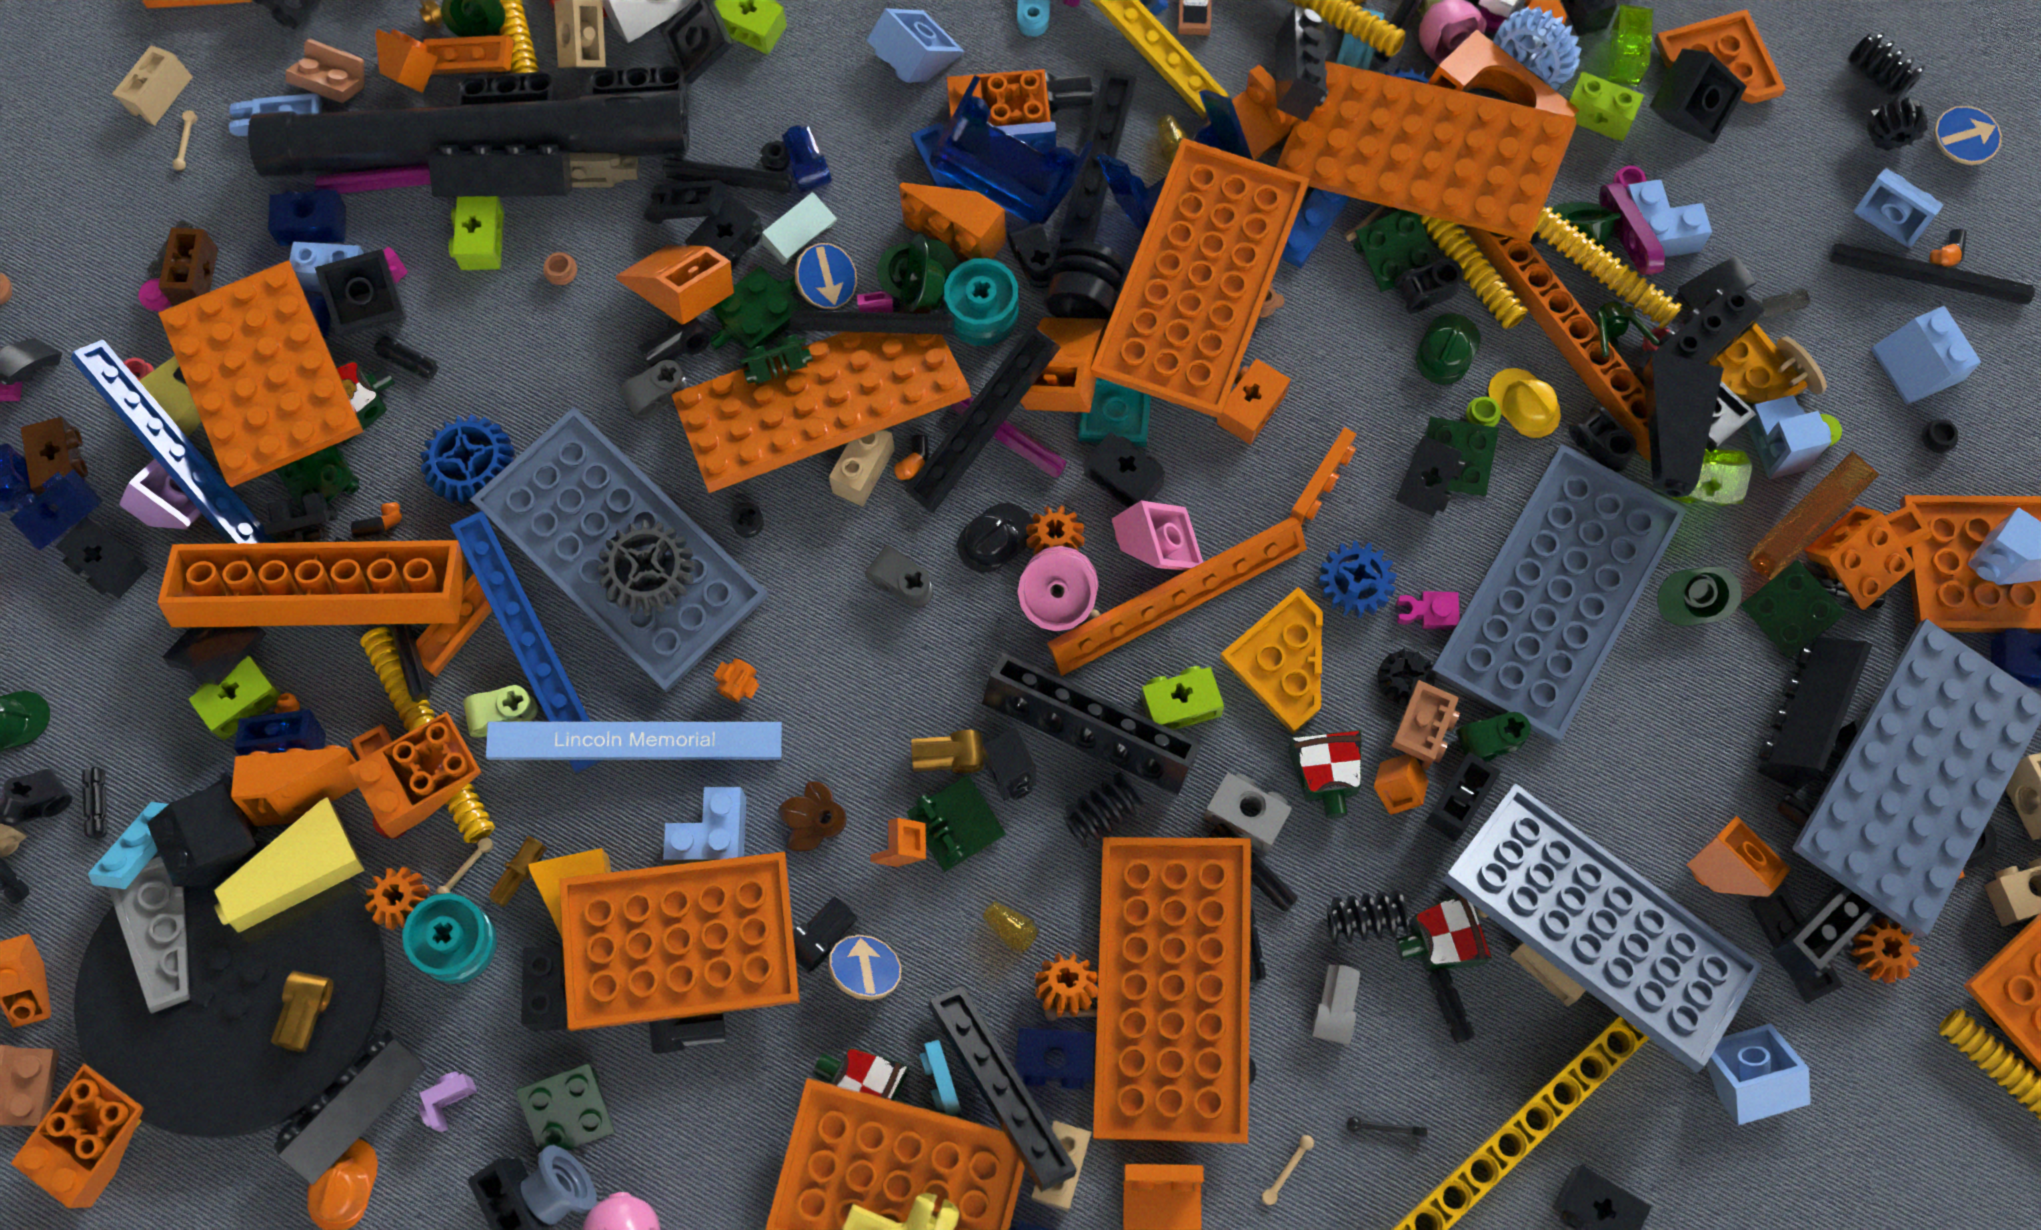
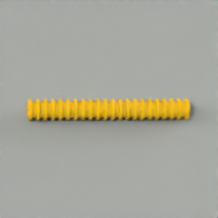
[499,0,540,73]
[1287,0,1405,57]
[1534,206,1681,329]
[1419,214,1528,329]
[360,627,495,843]
[1938,1008,2041,1120]

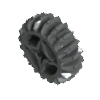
[597,520,695,616]

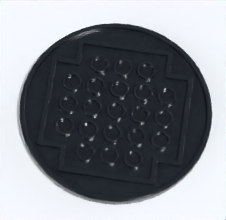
[74,840,386,1138]

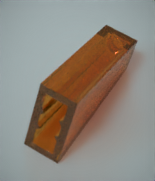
[1746,451,1880,580]

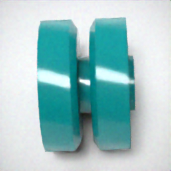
[944,258,1019,346]
[402,893,497,984]

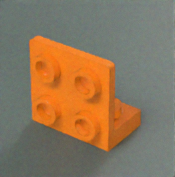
[1207,64,1299,161]
[1804,505,1915,610]
[1123,1164,1204,1230]

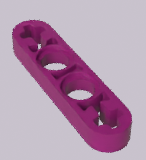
[1599,183,1665,275]

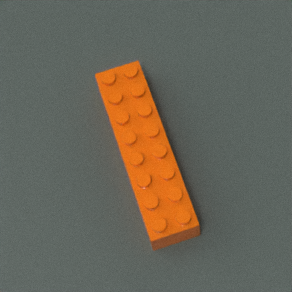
[157,540,467,628]

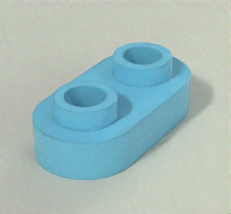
[1017,0,1050,37]
[920,1039,962,1116]

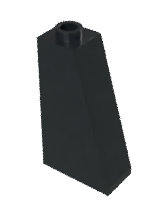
[1643,350,1724,497]

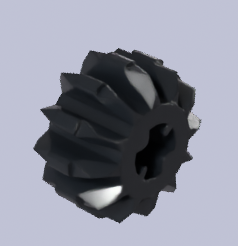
[1867,97,1928,151]

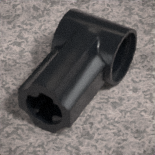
[1045,72,1093,115]
[638,317,711,367]
[793,896,858,973]
[649,1012,726,1053]

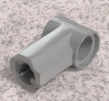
[1311,964,1360,1045]

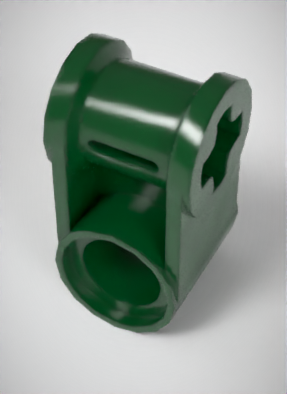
[1455,712,1531,762]

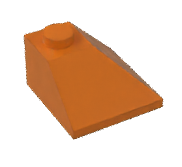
[1686,816,1791,897]

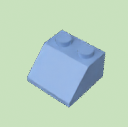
[866,9,964,83]
[1853,168,1944,249]
[1871,306,1981,405]
[1967,507,2041,585]
[1706,1023,1811,1125]

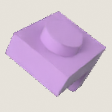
[419,1072,477,1132]

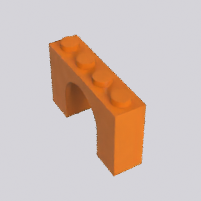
[1427,30,1579,117]

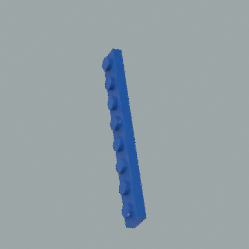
[70,339,277,544]
[450,510,604,774]

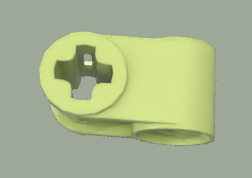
[463,685,538,738]

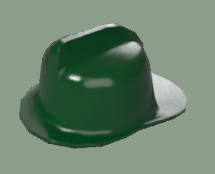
[441,0,506,37]
[1552,202,1621,250]
[900,234,947,313]
[877,239,958,298]
[1416,313,1481,385]
[1657,566,1742,626]
[0,691,50,752]

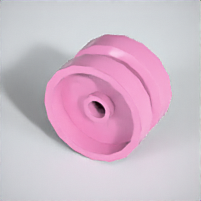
[1017,546,1099,631]

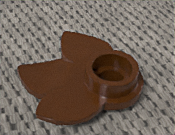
[778,781,847,852]

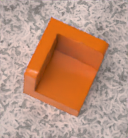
[1373,754,1429,815]
[870,818,926,867]

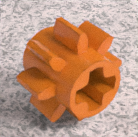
[713,658,759,703]

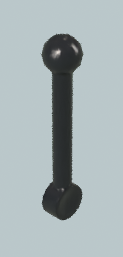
[1347,1116,1428,1137]

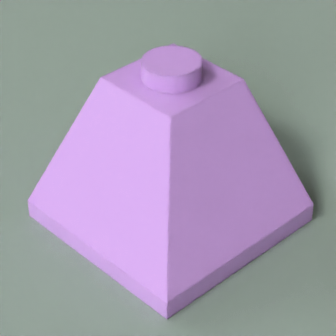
[119,459,230,529]

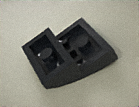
[162,626,267,686]

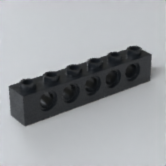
[982,653,1201,795]

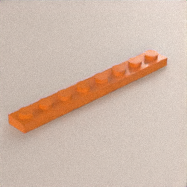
[1047,516,1307,676]

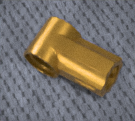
[911,730,984,774]
[271,971,333,1052]

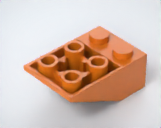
[947,69,1051,154]
[899,182,1006,262]
[616,245,734,325]
[1020,317,1108,413]
[348,711,482,839]
[231,745,358,826]
[10,1064,144,1208]

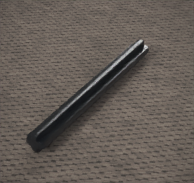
[1829,243,2035,305]

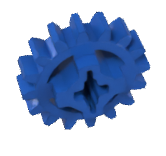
[1318,541,1397,618]

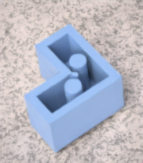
[1626,179,1712,258]
[1746,395,1831,480]
[663,787,746,866]

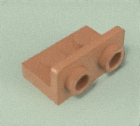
[285,39,364,103]
[1391,680,1460,771]
[0,1045,60,1127]

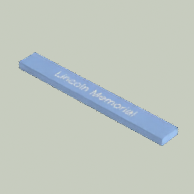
[486,722,782,760]

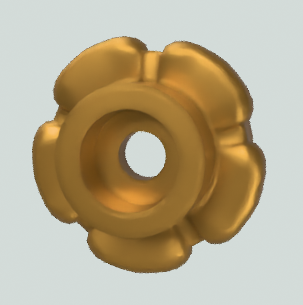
[418,0,444,28]

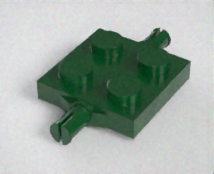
[709,266,803,351]

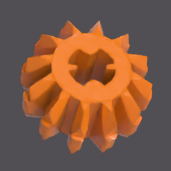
[1026,505,1085,556]
[365,867,430,931]
[1850,918,1921,984]
[1035,952,1098,1018]

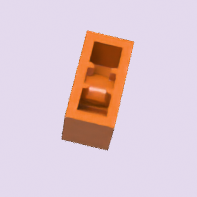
[1216,358,1291,445]

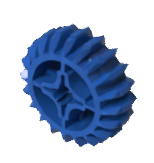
[420,414,515,507]

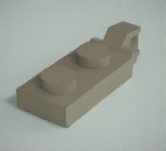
[569,153,640,187]

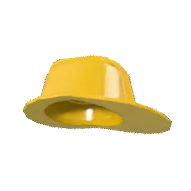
[1488,368,1561,438]

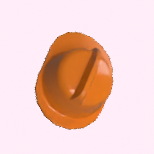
[307,1138,378,1230]

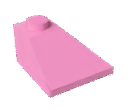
[1111,501,1203,571]

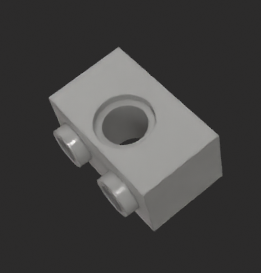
[1204,772,1292,854]

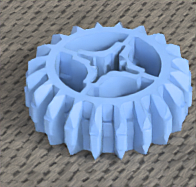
[1493,6,1582,91]

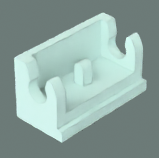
[762,192,837,265]

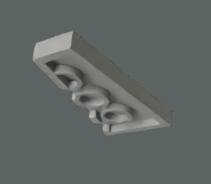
[108,856,190,1013]

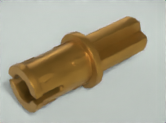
[489,836,547,908]

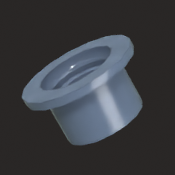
[521,1145,597,1225]

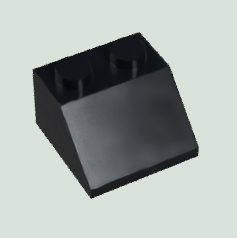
[1649,48,1747,144]
[315,249,407,336]
[146,783,256,887]

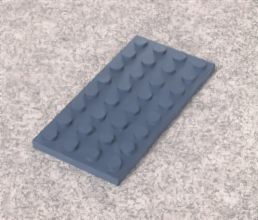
[470,407,769,693]
[1431,444,1687,745]
[1792,619,2041,938]
[1442,783,1763,1073]

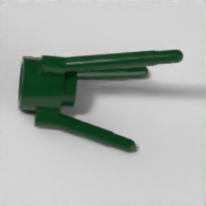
[1595,301,1660,359]

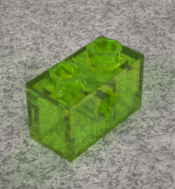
[1607,5,1654,86]
[1672,449,1753,506]

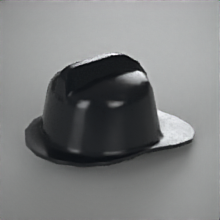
[957,503,1034,573]

